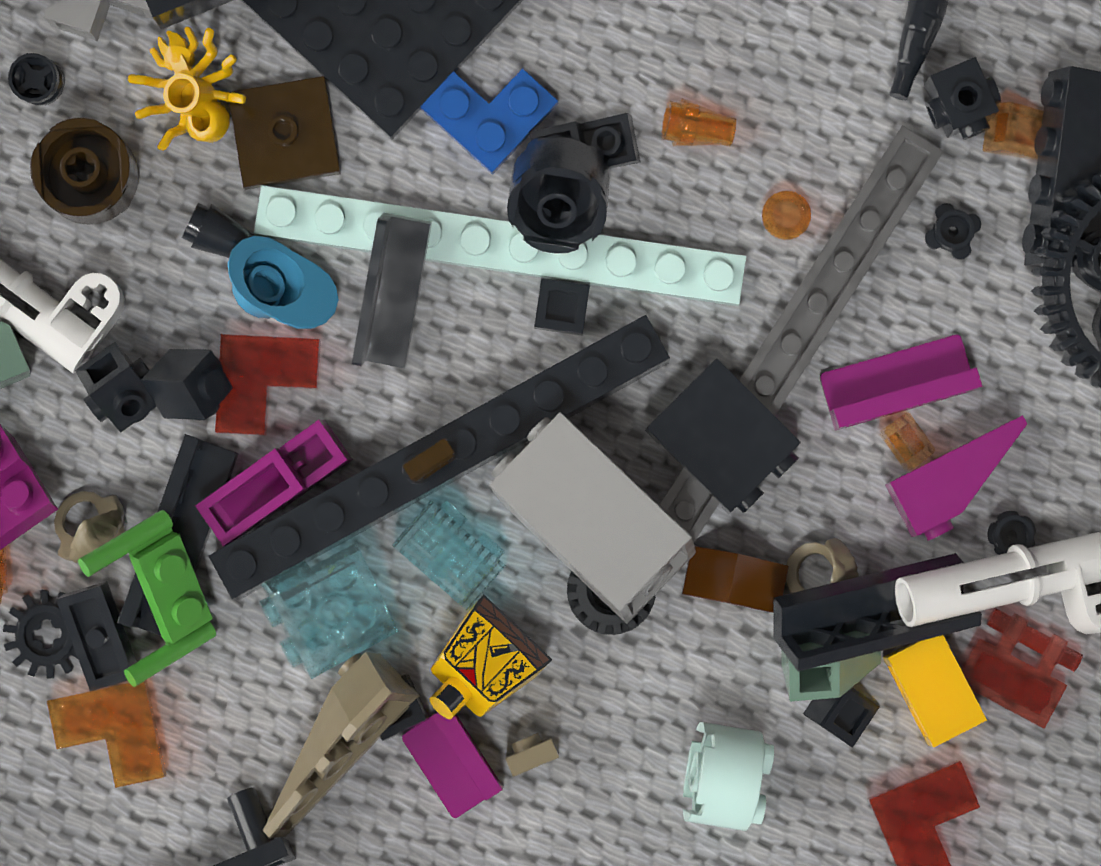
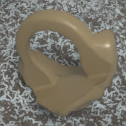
[54,491,125,563]
[786,538,859,593]

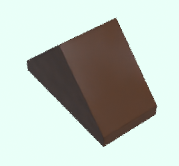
[682,546,789,613]

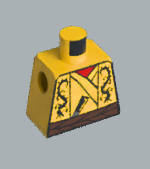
[430,594,553,719]

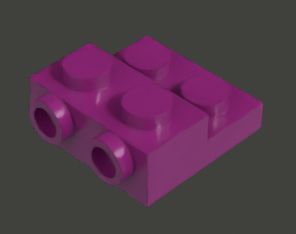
[0,424,58,550]

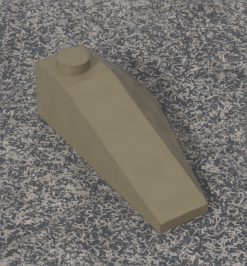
[263,652,420,838]

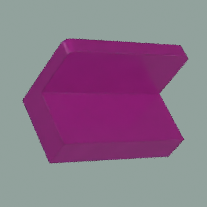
[402,712,504,818]

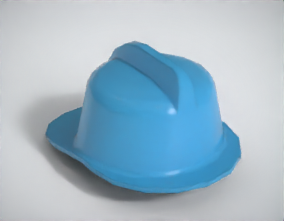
[228,236,339,329]

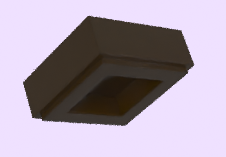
[402,438,457,484]

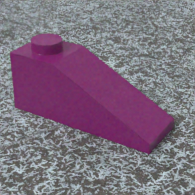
[885,415,1027,541]

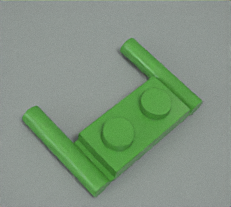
[78,510,216,687]

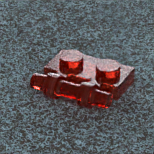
[961,608,1083,729]

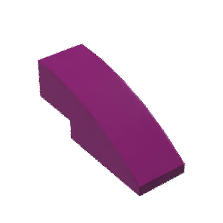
[195,419,353,547]

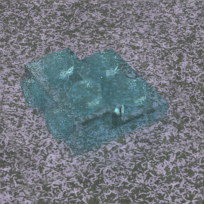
[259,544,399,679]

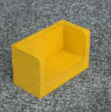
[883,635,987,748]

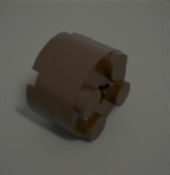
[30,118,139,225]

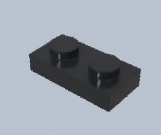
[56,581,137,691]

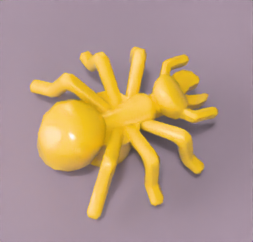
[128,27,246,151]

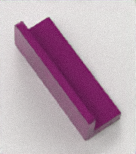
[819,334,983,431]

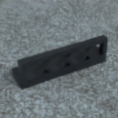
[117,434,239,636]
[773,553,982,672]

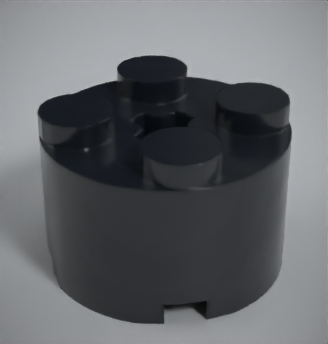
[507,137,610,254]

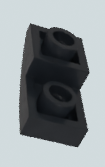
[529,113,641,169]

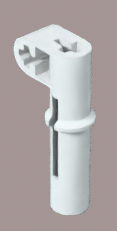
[0,259,125,374]
[895,531,1101,634]

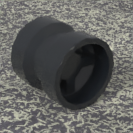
[8,53,65,106]

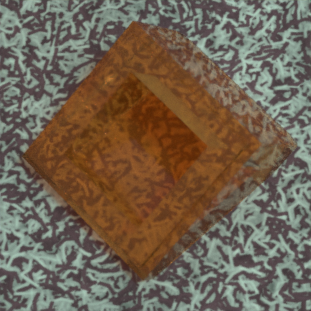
[982,101,1044,160]
[879,412,935,471]

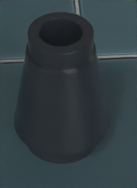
[182,203,256,258]

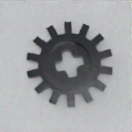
[3,590,78,679]

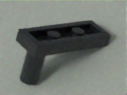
[214,787,296,866]

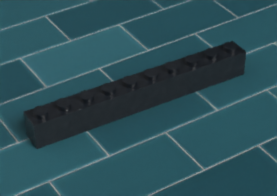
[208,315,670,600]

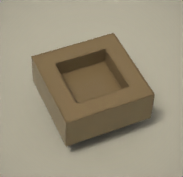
[505,733,559,777]

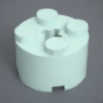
[683,722,774,831]

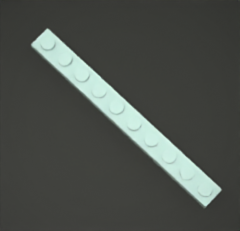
[254,185,746,306]

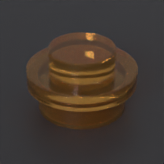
[762,191,811,240]

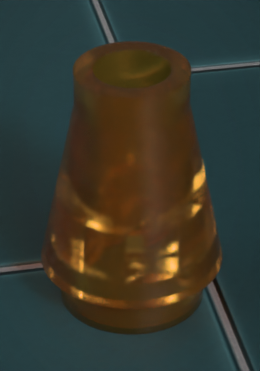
[661,98,736,147]

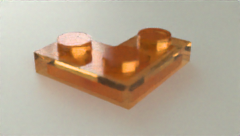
[47,680,167,788]

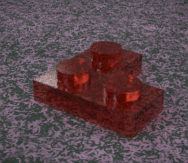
[215,334,321,436]
[867,760,980,866]

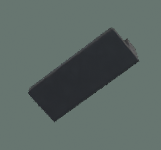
[352,213,432,368]

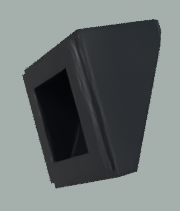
[803,687,880,748]

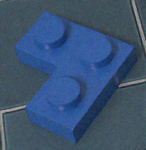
[420,68,558,175]

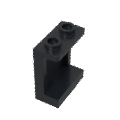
[645,358,801,514]

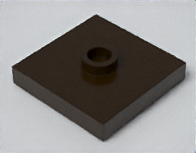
[229,76,341,190]

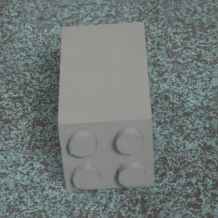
[489,413,696,624]

